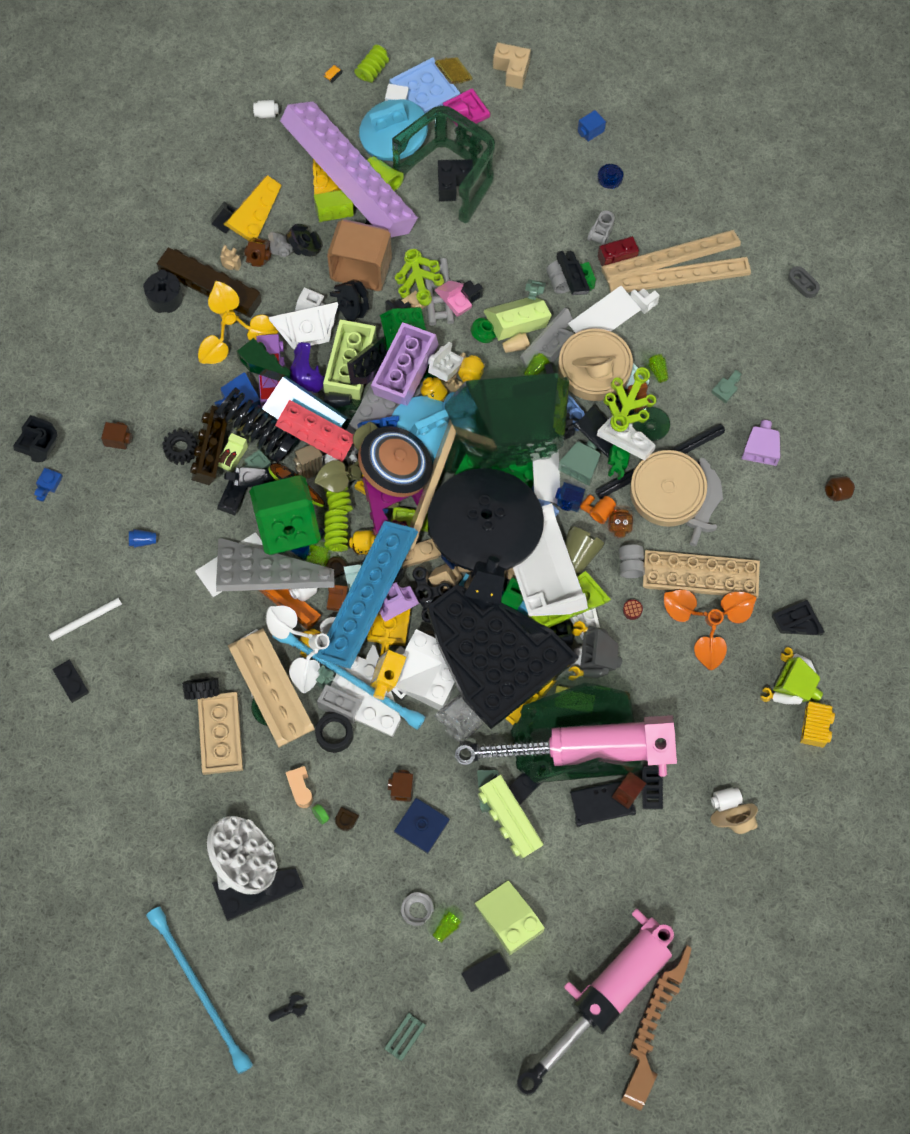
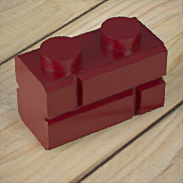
[598,236,639,266]

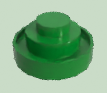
[470,318,496,343]

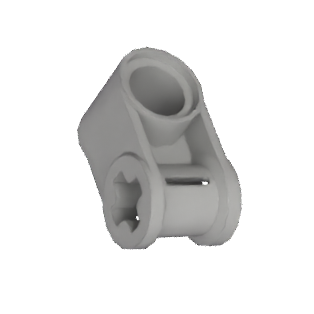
[587,210,615,245]

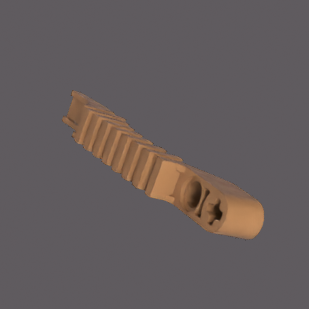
[621,946,691,1111]

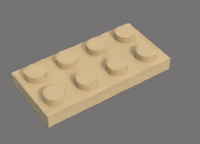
[198,692,243,775]

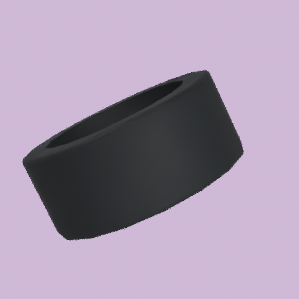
[315,713,353,753]

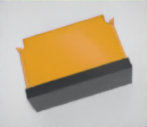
[324,65,342,83]

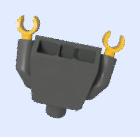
[568,621,622,680]

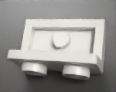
[428,342,464,382]

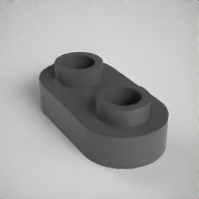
[788,267,820,298]

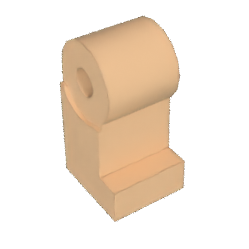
[286,766,313,808]

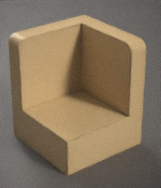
[428,564,462,591]

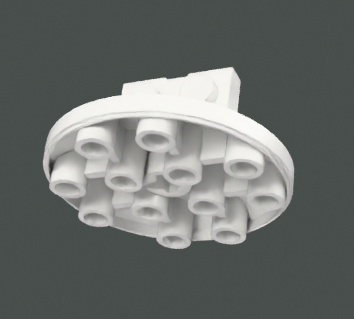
[207,816,278,894]

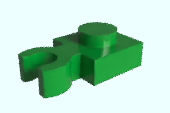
[607,445,630,480]

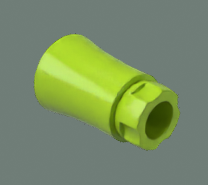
[367,156,404,191]

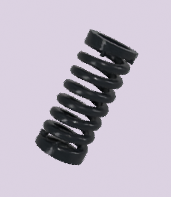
[215,387,298,464]

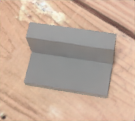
[317,684,362,724]

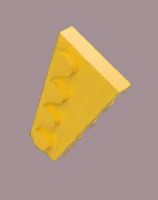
[224,175,282,241]

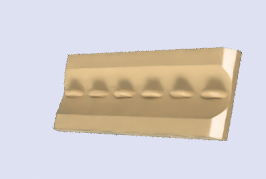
[643,550,760,598]
[228,629,315,747]

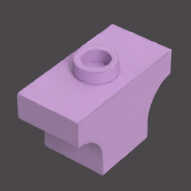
[379,582,419,622]

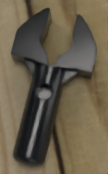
[268,995,308,1022]

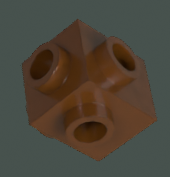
[244,237,271,267]

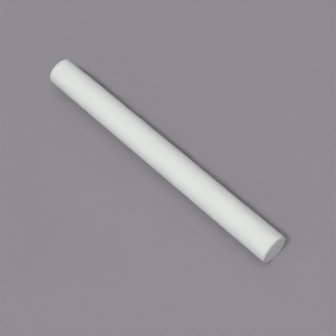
[49,598,122,641]

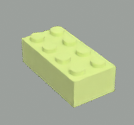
[323,320,376,400]

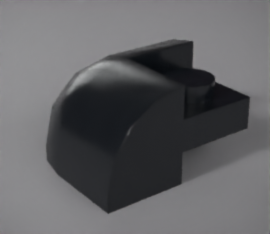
[13,415,58,463]

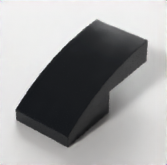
[461,952,511,992]

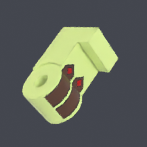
[218,433,248,472]

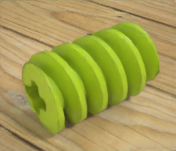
[354,45,389,83]
[324,486,353,513]
[324,509,348,552]

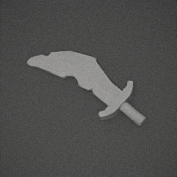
[686,458,723,547]

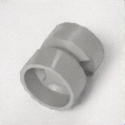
[546,260,570,294]
[619,545,645,578]

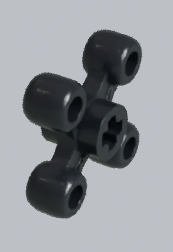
[412,566,453,623]

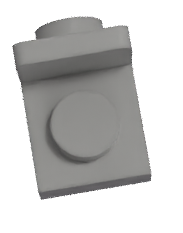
[268,232,293,257]

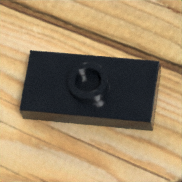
[217,480,247,516]

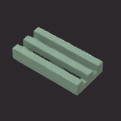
[384,1013,426,1062]

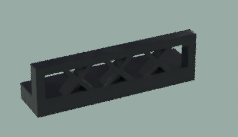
[347,337,388,384]

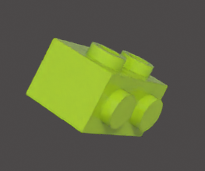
[314,190,354,222]

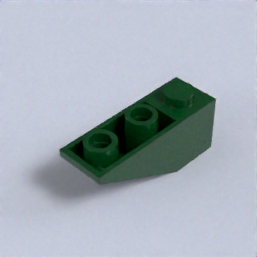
[237,338,291,381]

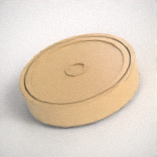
[558,328,633,401]
[630,450,707,527]

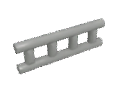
[422,258,454,326]

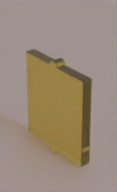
[435,57,473,84]

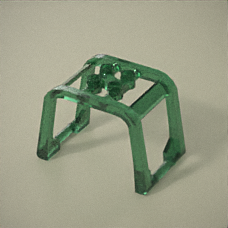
[392,106,495,223]

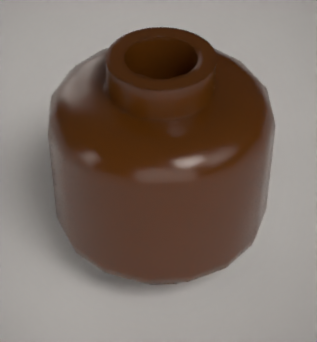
[825,476,855,502]

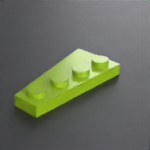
[528,570,611,628]

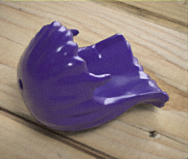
[289,342,325,394]

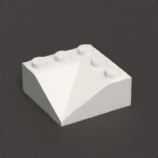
[394,629,456,712]

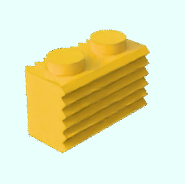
[800,701,835,748]

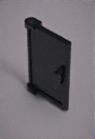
[574,406,614,458]
[570,781,636,827]

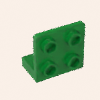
[380,307,426,350]

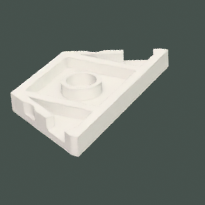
[269,302,338,349]

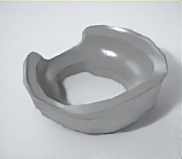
[401,892,434,926]

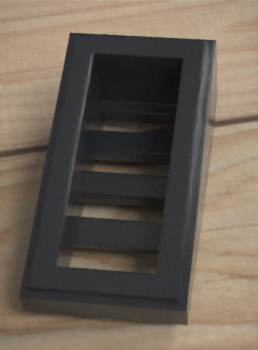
[641,766,663,810]

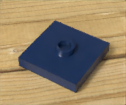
[394,798,450,854]

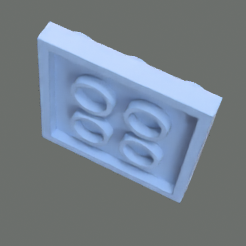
[390,57,460,116]

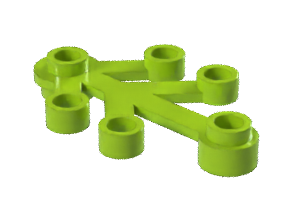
[395,249,444,306]
[603,367,656,432]

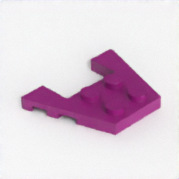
[362,477,429,536]

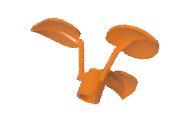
[664,590,756,670]

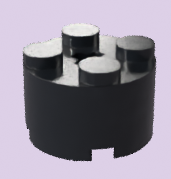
[143,270,183,313]

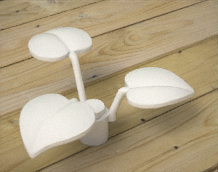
[266,606,336,693]

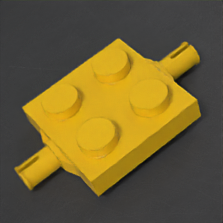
[367,608,411,656]

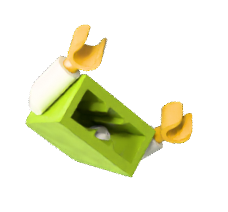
[760,647,823,705]

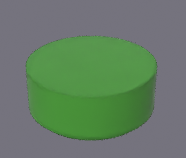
[311,804,329,825]

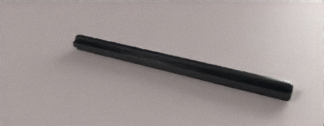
[595,423,725,499]

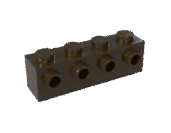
[190,405,229,485]

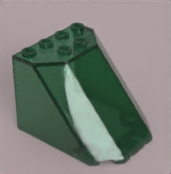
[511,682,643,783]

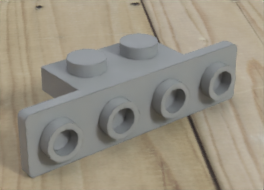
[520,308,574,369]

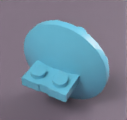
[359,99,428,161]
[391,396,462,465]

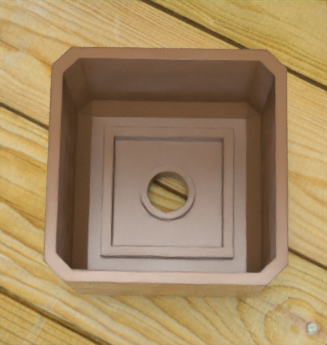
[327,219,392,291]

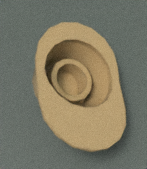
[572,356,616,380]
[711,803,758,834]

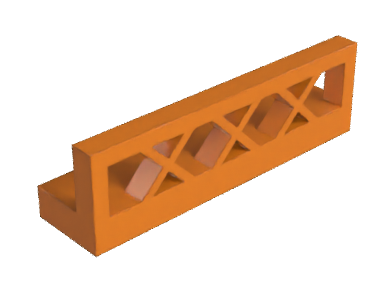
[259,589,321,630]

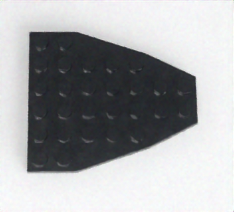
[427,584,579,729]

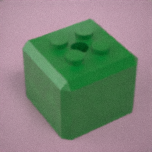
[249,475,321,555]

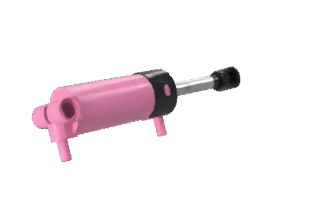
[516,909,674,1096]

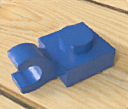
[34,468,62,502]

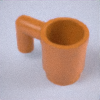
[580,495,616,524]

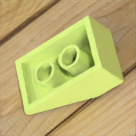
[475,881,545,955]

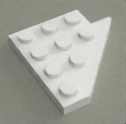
[331,645,401,737]

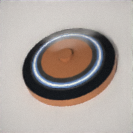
[358,426,432,497]

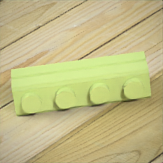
[478,775,544,858]

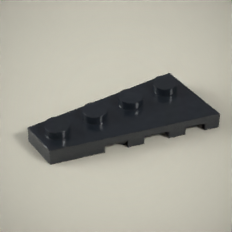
[212,868,304,922]

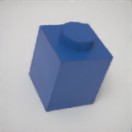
[578,110,606,142]

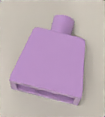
[742,420,780,466]

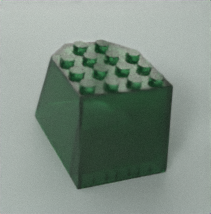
[444,373,569,469]

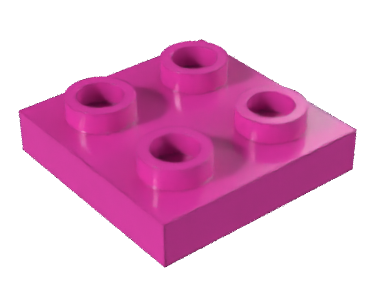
[443,89,490,132]

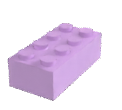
[371,322,439,406]

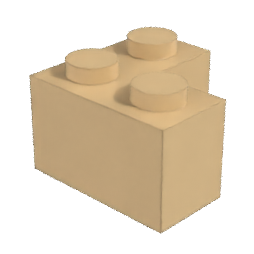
[493,43,531,89]

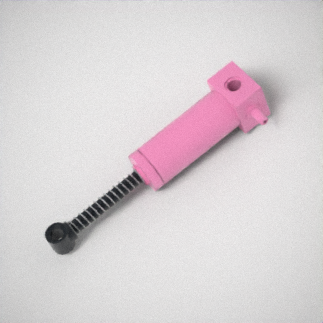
[455,715,677,777]

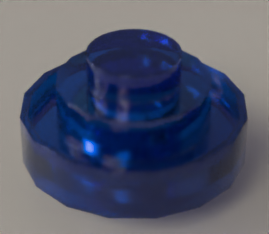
[597,164,624,189]

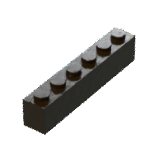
[157,247,262,318]

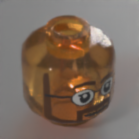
[608,509,633,537]

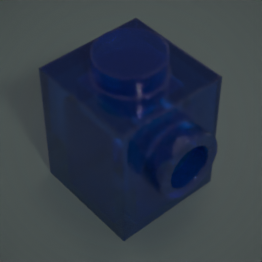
[555,482,585,512]

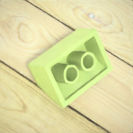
[484,298,551,341]

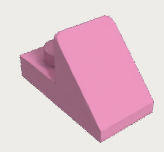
[435,280,472,317]

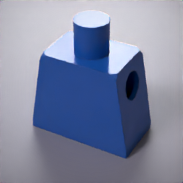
[214,372,262,413]

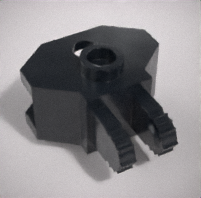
[330,281,369,321]

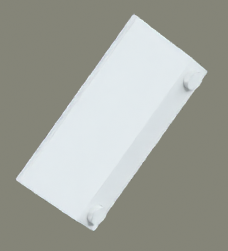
[513,503,588,616]

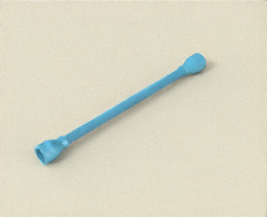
[272,632,426,730]
[146,907,253,1074]

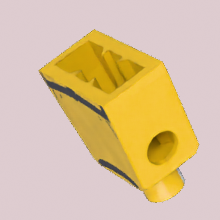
[370,650,406,700]

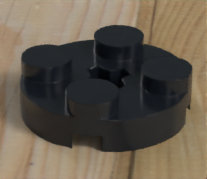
[286,224,321,257]

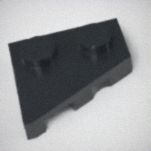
[772,600,825,636]

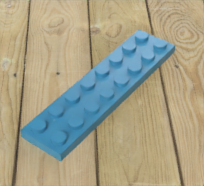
[316,521,418,669]

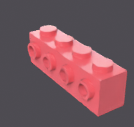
[275,400,354,462]

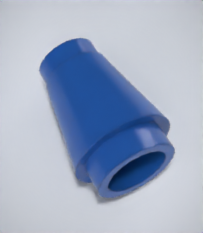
[129,529,156,548]

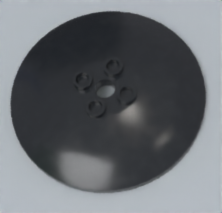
[428,468,544,571]

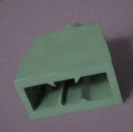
[558,440,600,486]

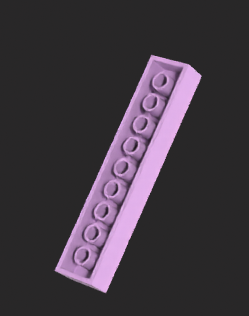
[280,101,418,237]

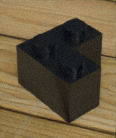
[438,159,473,202]

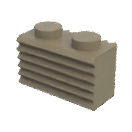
[293,444,324,480]

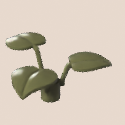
[314,422,399,508]

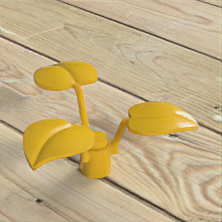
[198,281,278,364]

